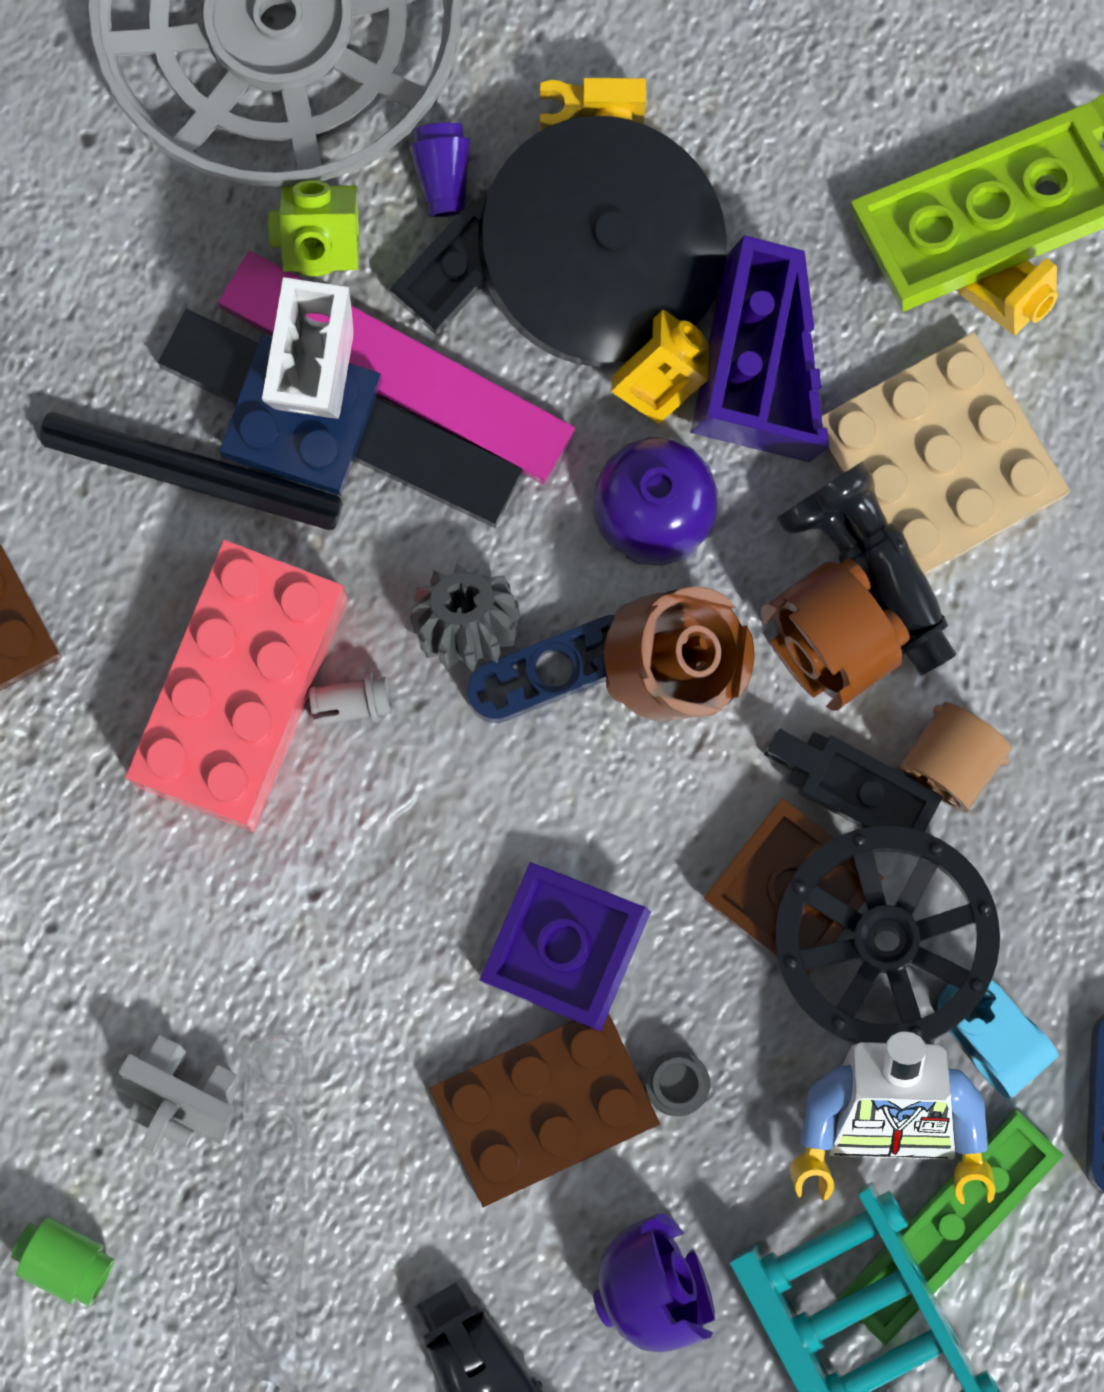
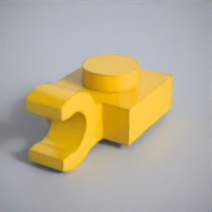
[540,78,646,131]

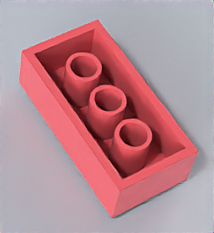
[125,540,348,833]

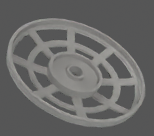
[88,0,462,188]

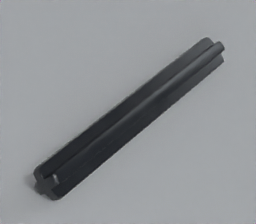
[39,412,343,530]

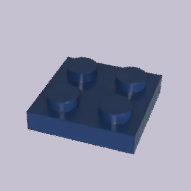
[220,334,382,496]

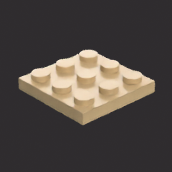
[822,332,1070,575]

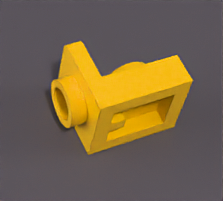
[611,310,709,425]

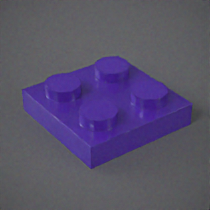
[479,862,651,1032]

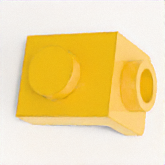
[958,258,1058,336]

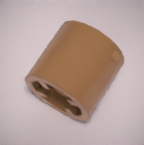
[899,702,1012,813]

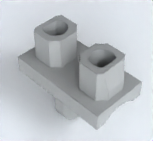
[118,1035,240,1153]

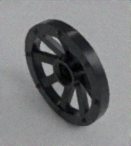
[775,826,1000,1044]

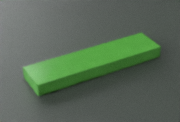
[835,1109,1064,1346]

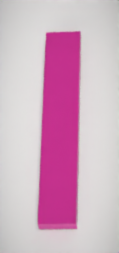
[218,250,575,486]

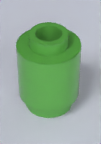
[11,1217,115,1307]

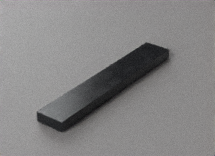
[158,308,523,528]

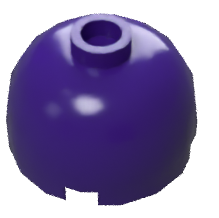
[593,437,719,566]
[593,1214,715,1352]

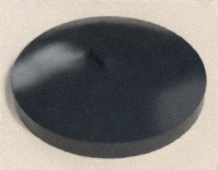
[478,116,727,367]

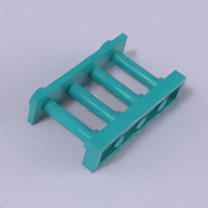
[730,1182,1000,1392]

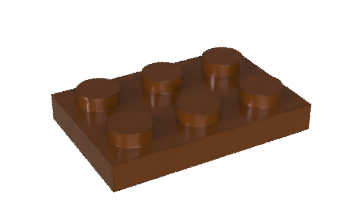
[429,1013,660,1208]

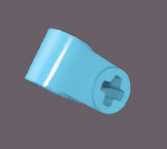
[937,980,1059,1100]

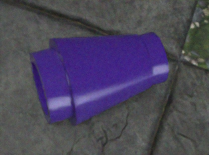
[409,122,470,217]

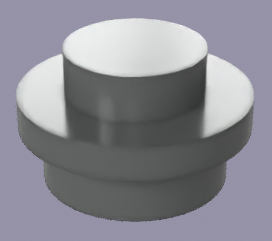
[645,1051,710,1117]

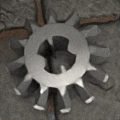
[410,562,520,673]

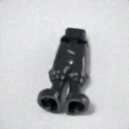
[777,461,957,676]
[413,1281,543,1392]

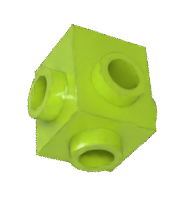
[268,180,360,276]

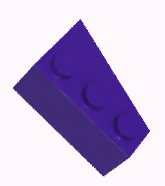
[690,235,829,462]

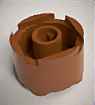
[761,558,910,711]
[604,587,755,721]

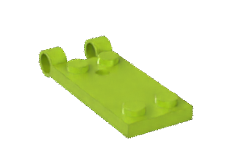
[851,93,1104,312]

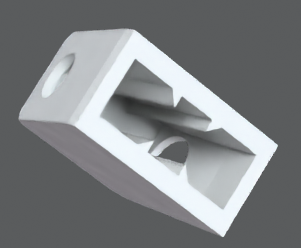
[262,277,354,419]

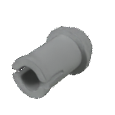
[309,672,392,728]

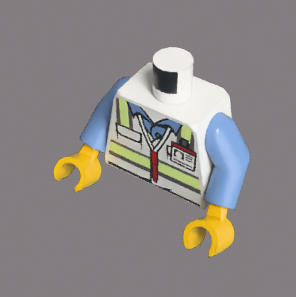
[790,1031,995,1205]

